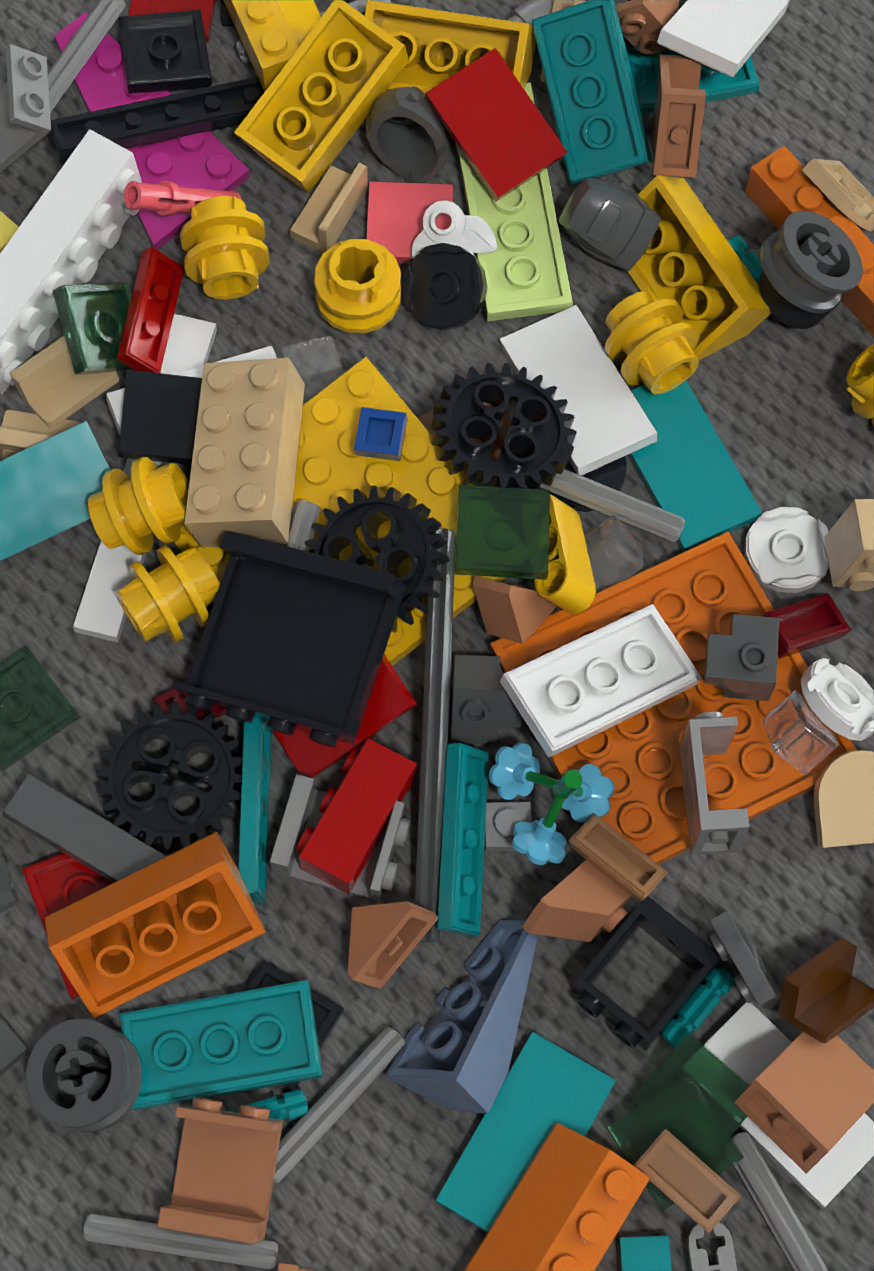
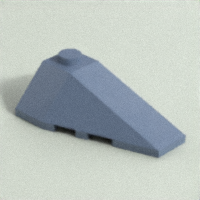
[386,920,538,1114]

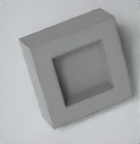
[485,802,532,852]

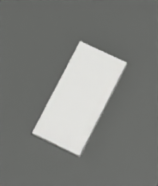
[657,0,790,77]
[499,305,657,476]
[500,604,702,758]
[681,1002,874,1209]

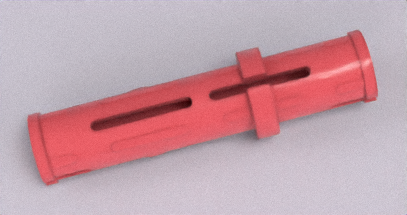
[124,181,242,216]

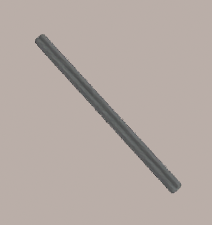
[415,528,456,942]

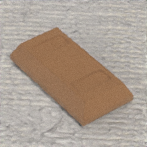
[569,813,668,901]
[634,1128,742,1233]

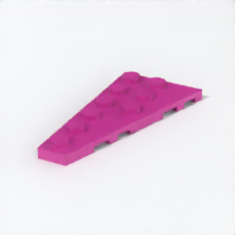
[54,12,250,250]

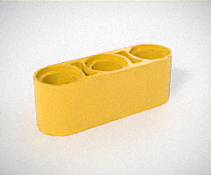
[521,490,596,615]

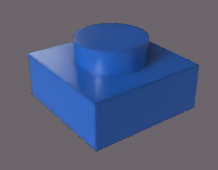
[354,407,408,461]

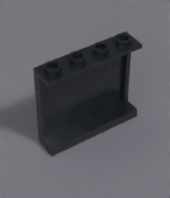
[171,531,406,748]

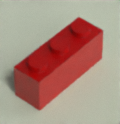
[296,738,417,895]

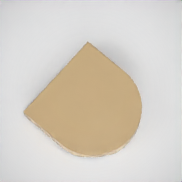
[802,159,874,231]
[814,750,874,848]

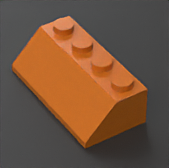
[45,832,266,1018]
[463,1123,650,1271]

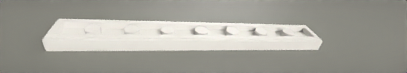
[73,314,217,642]

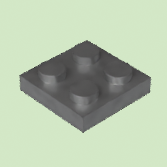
[709,911,781,1011]

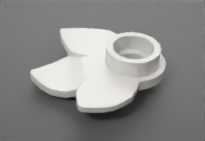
[411,200,497,259]

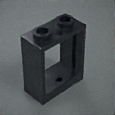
[572,896,721,1051]

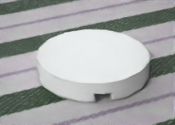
[744,507,829,593]
[800,658,874,741]

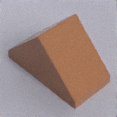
[472,576,557,644]
[347,901,439,989]

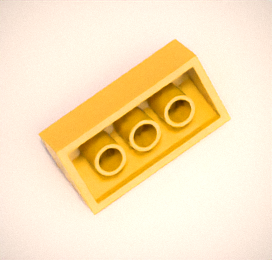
[223,0,321,92]
[234,0,409,194]
[365,0,536,93]
[627,175,771,360]

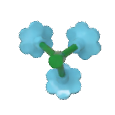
[489,742,615,865]

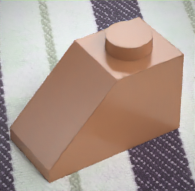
[522,860,631,942]

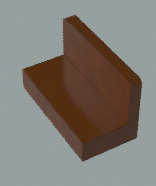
[778,937,874,1043]

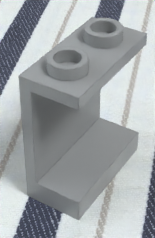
[0,44,51,173]
[679,712,749,855]
[270,774,411,902]

